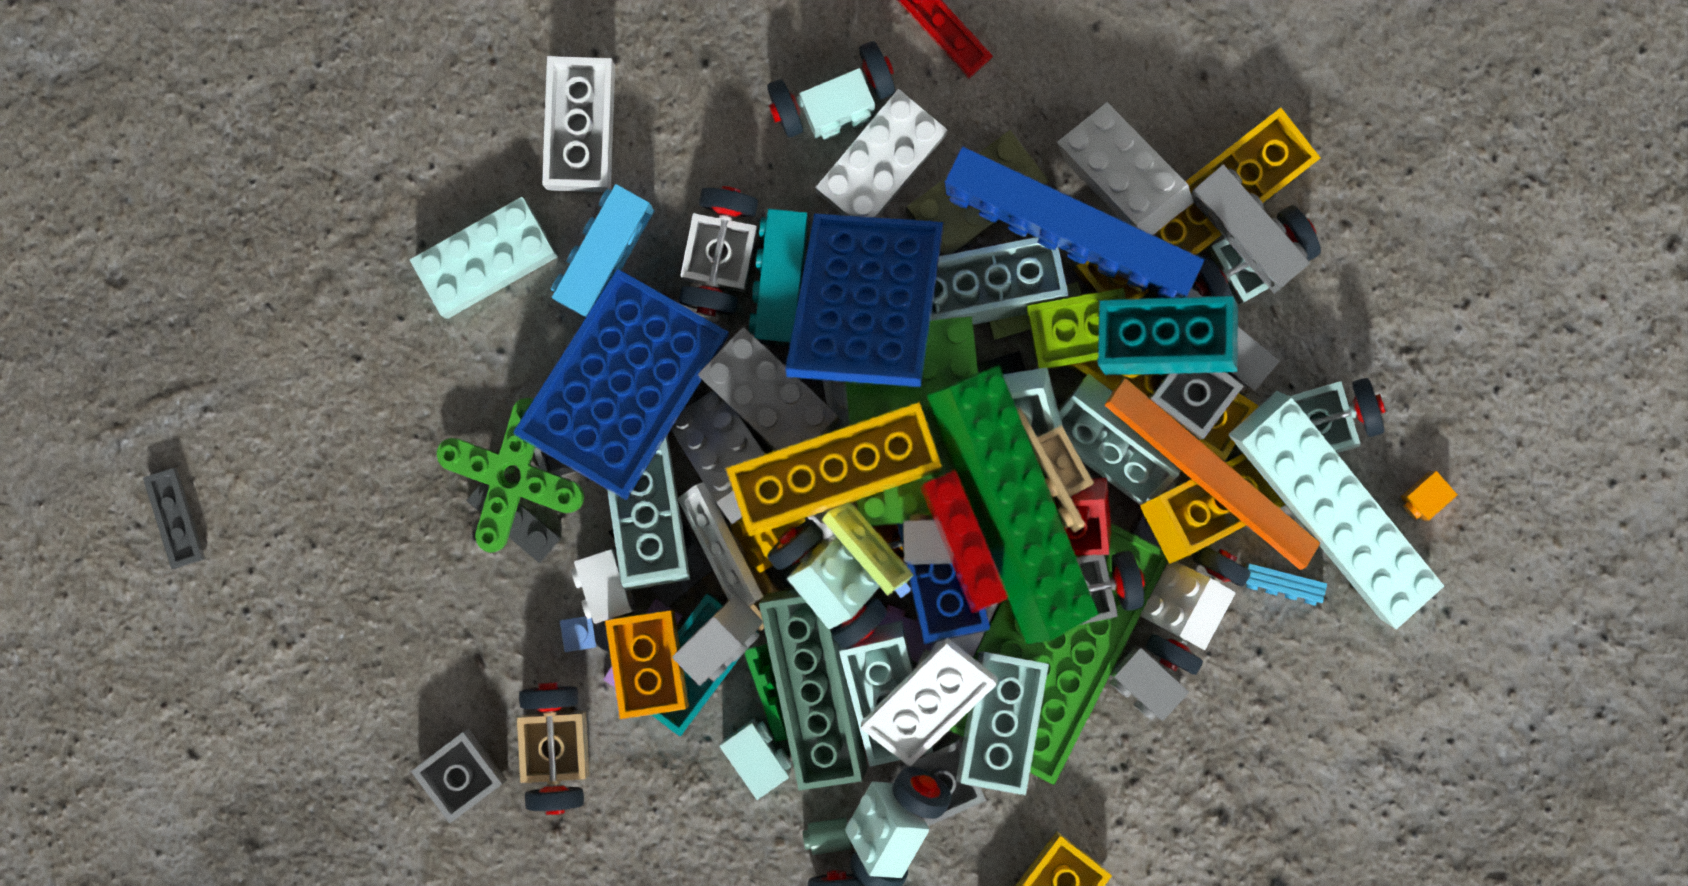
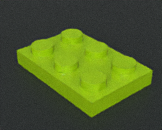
[1026,288,1126,369]

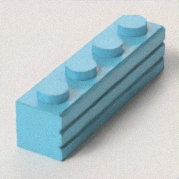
[1245,563,1327,606]

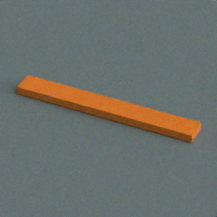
[1104,378,1320,570]

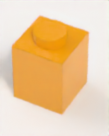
[1400,471,1458,521]

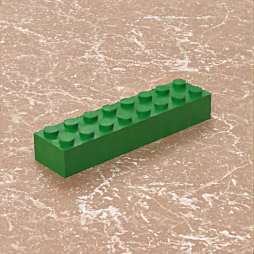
[926,366,1099,644]

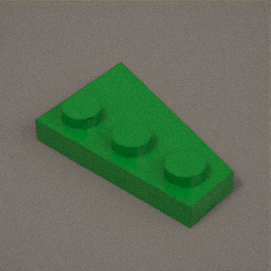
[744,643,788,742]

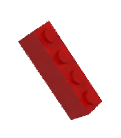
[921,471,1008,613]

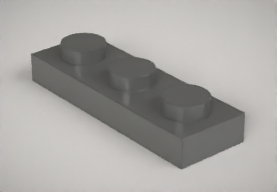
[143,468,205,570]
[466,483,562,563]

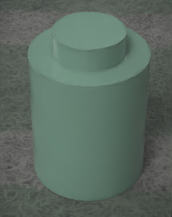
[802,817,851,855]

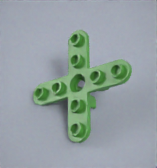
[437,398,584,553]

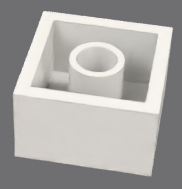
[571,549,637,624]

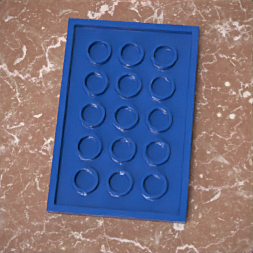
[786,214,943,387]
[513,269,729,500]

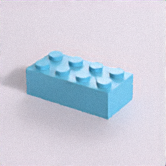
[551,184,654,318]

